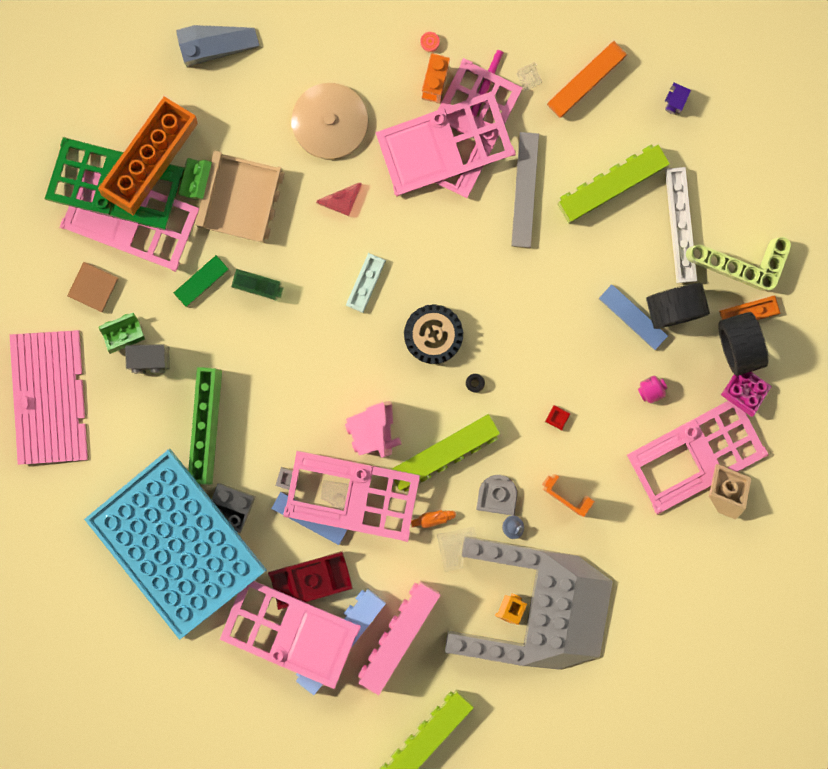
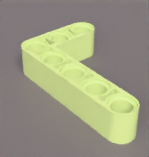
[686,237,791,291]

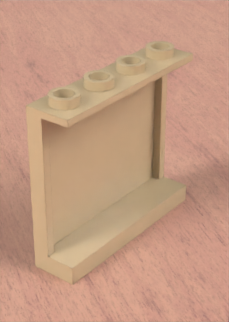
[195,151,285,243]

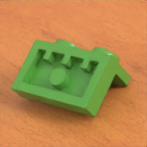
[178,158,212,200]

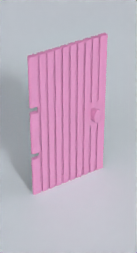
[9,330,88,465]

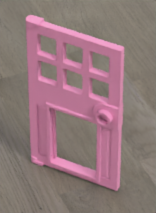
[436,58,523,198]
[627,401,769,515]
[283,450,420,542]

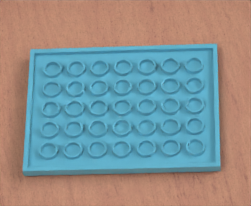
[84,449,267,640]

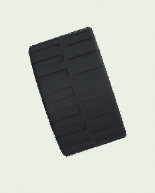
[646,283,710,329]
[718,312,769,376]

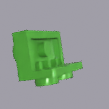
[98,313,146,354]

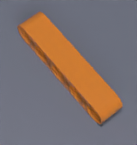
[547,41,627,118]

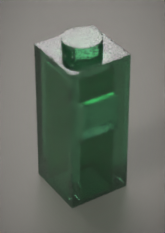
[231,269,284,302]

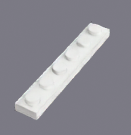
[665,167,697,283]

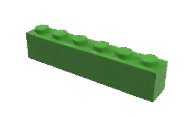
[188,367,222,484]

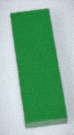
[173,255,229,308]

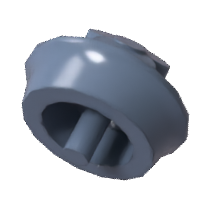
[502,515,524,539]

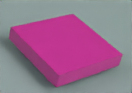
[721,372,772,417]

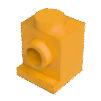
[495,594,527,625]

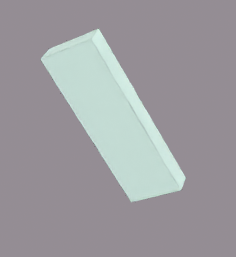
[346,253,386,313]

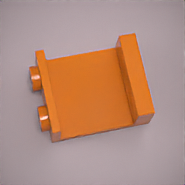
[422,53,450,104]
[542,474,595,517]

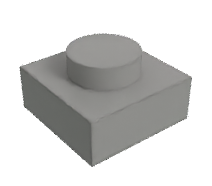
[275,466,300,490]

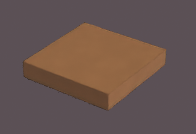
[67,262,119,313]

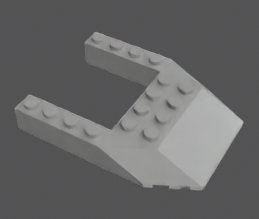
[445,536,613,670]

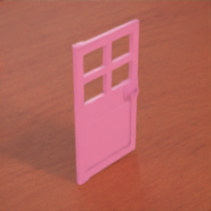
[375,91,516,197]
[60,170,199,272]
[220,581,361,689]

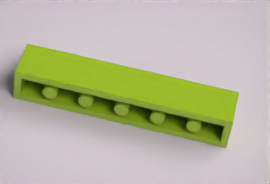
[558,144,670,223]
[392,414,500,492]
[379,690,474,769]

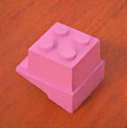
[345,401,402,458]

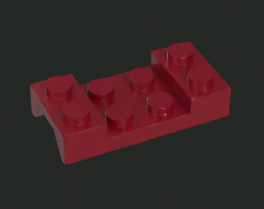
[268,551,353,610]

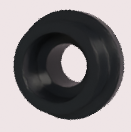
[466,373,485,393]

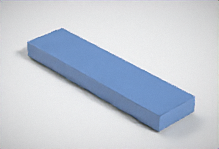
[598,284,668,350]
[271,492,347,545]

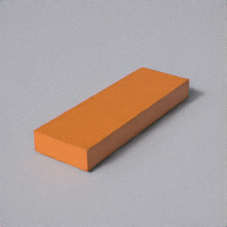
[719,295,780,320]

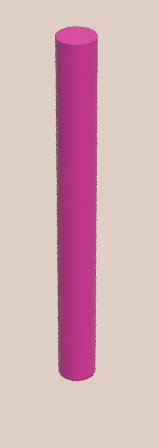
[471,50,504,117]

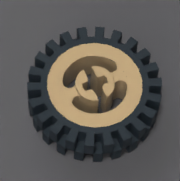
[404,304,463,364]

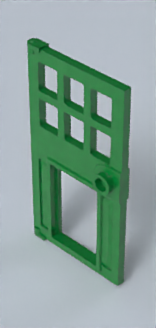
[44,137,184,230]

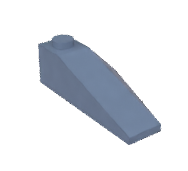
[176,25,260,67]

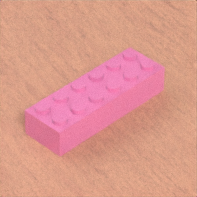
[358,580,440,695]

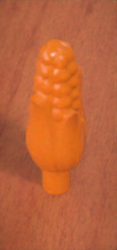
[411,510,456,528]

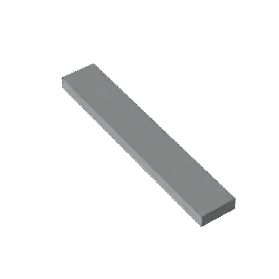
[511,132,539,248]

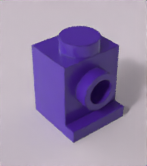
[665,82,691,115]

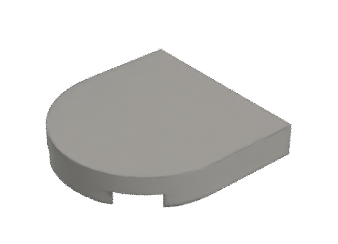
[476,475,517,515]

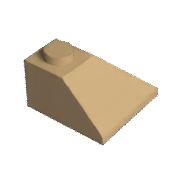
[709,464,751,520]

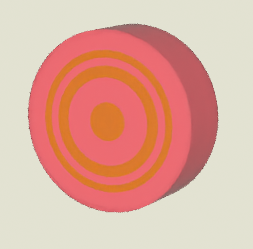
[421,32,440,52]

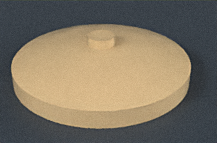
[292,83,368,160]

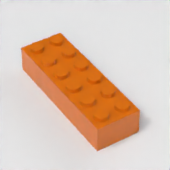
[98,96,198,215]

